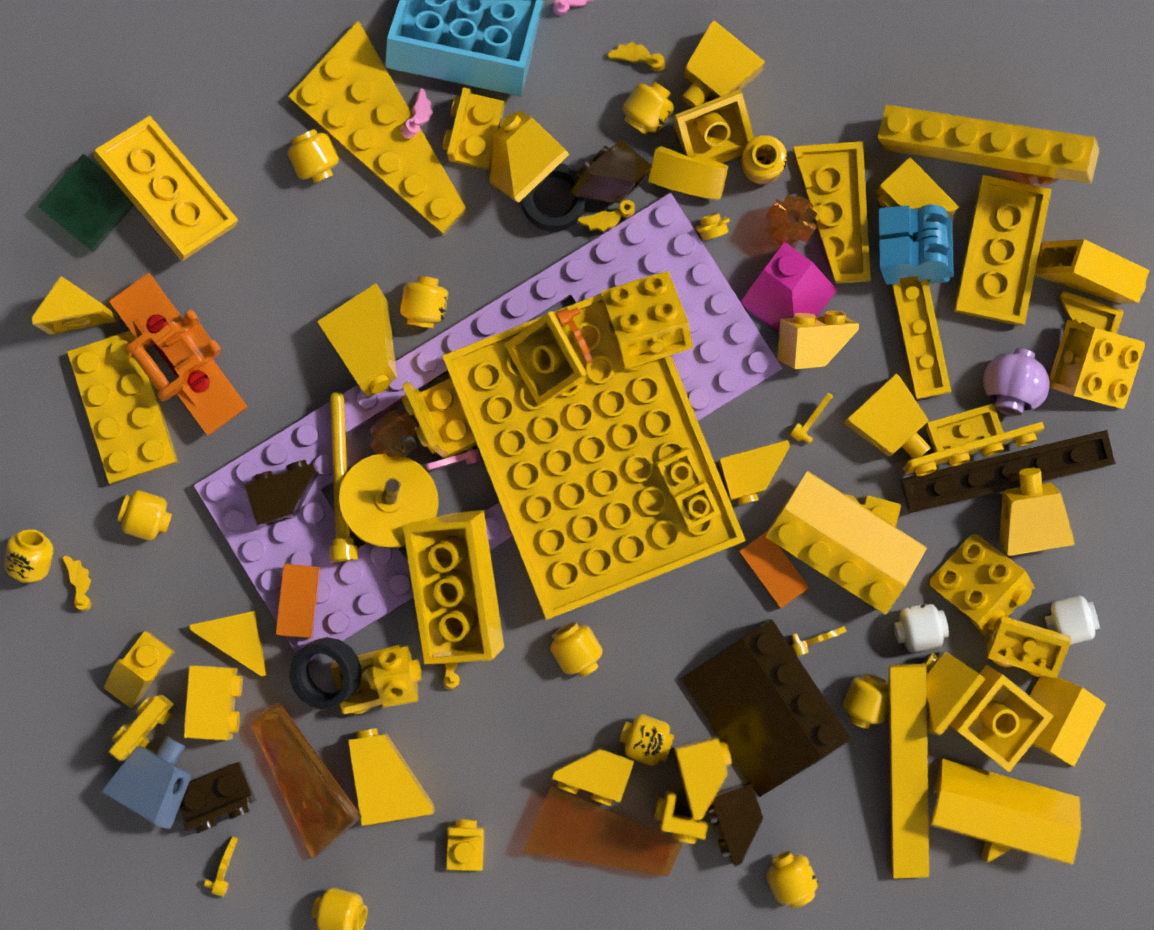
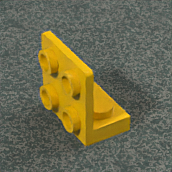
[601,271,693,369]
[1049,320,1145,409]
[401,378,477,459]

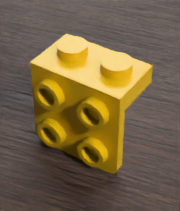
[929,534,1035,639]

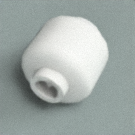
[1045,595,1100,645]
[894,604,949,653]

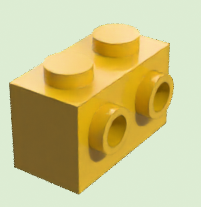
[184,665,243,740]

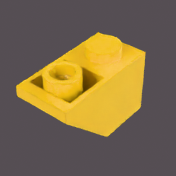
[777,311,859,369]
[552,748,634,806]

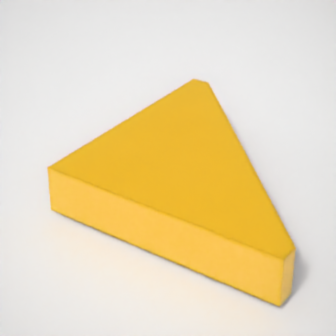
[1059,290,1124,334]
[189,611,268,676]

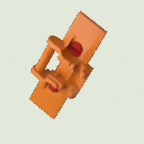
[109,273,248,437]

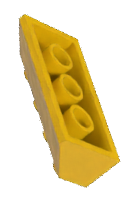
[765,470,927,615]
[403,510,504,664]

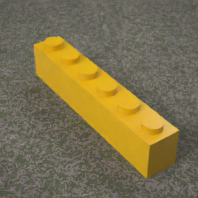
[877,104,1099,184]

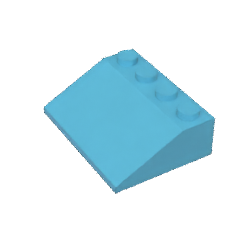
[386,0,544,96]

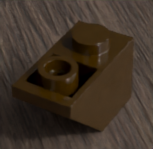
[571,139,652,204]
[244,460,319,528]
[707,782,763,867]

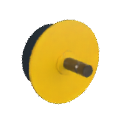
[339,453,439,548]

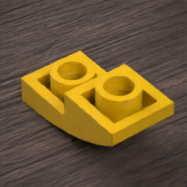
[648,146,729,200]
[655,447,722,530]

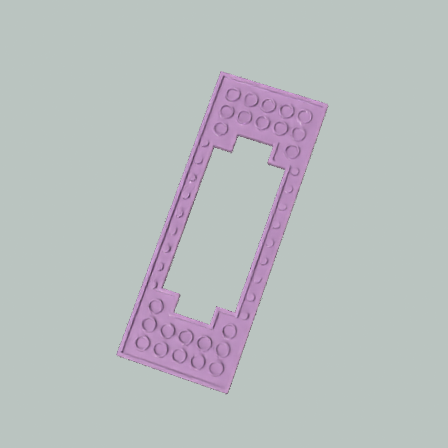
[194,193,782,662]

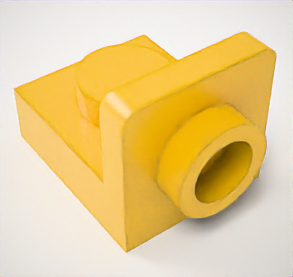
[447,819,485,871]

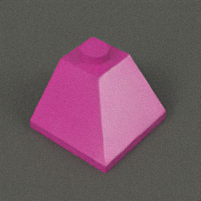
[741,242,837,333]

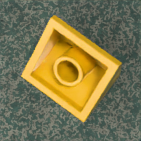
[673,89,754,163]
[32,276,118,335]
[504,311,587,406]
[1029,676,1106,767]

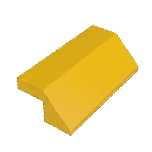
[930,758,1081,865]

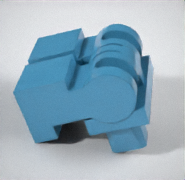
[879,205,954,285]

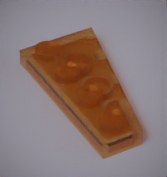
[251,702,362,859]
[523,785,683,877]

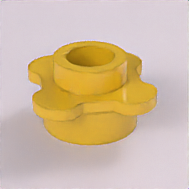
[693,212,730,241]

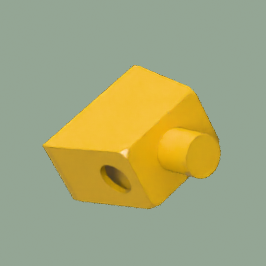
[682,20,765,108]
[844,373,931,459]
[999,468,1075,556]

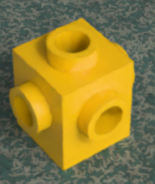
[368,646,422,708]

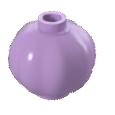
[983,348,1050,416]

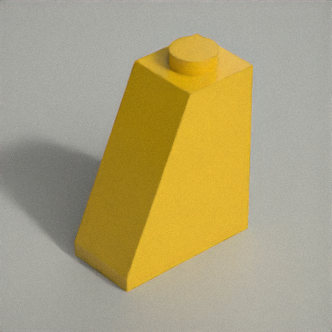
[1035,239,1149,304]
[317,283,397,398]
[348,728,435,826]

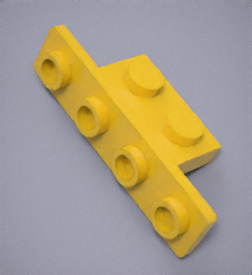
[904,403,1045,477]

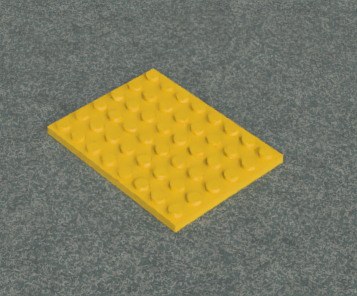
[442,278,746,620]

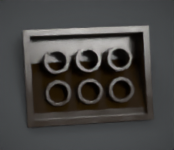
[681,619,852,797]

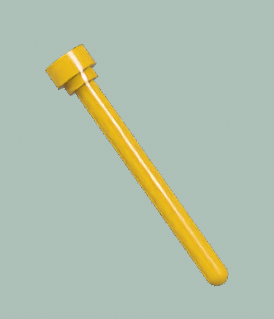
[329,392,358,562]

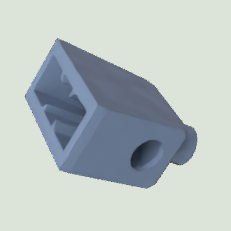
[102,736,191,829]

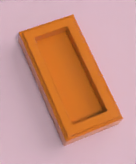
[739,531,809,609]
[276,564,320,638]

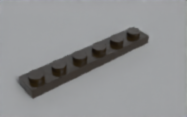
[900,430,1116,514]

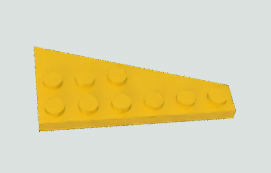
[288,21,466,235]

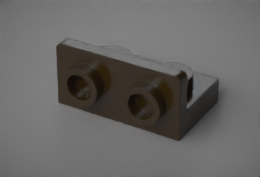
[180,761,257,834]

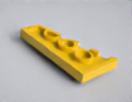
[793,141,871,284]

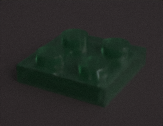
[38,154,134,253]

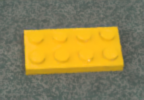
[93,116,238,261]
[954,175,1052,326]
[67,331,179,485]

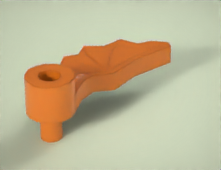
[556,307,593,363]

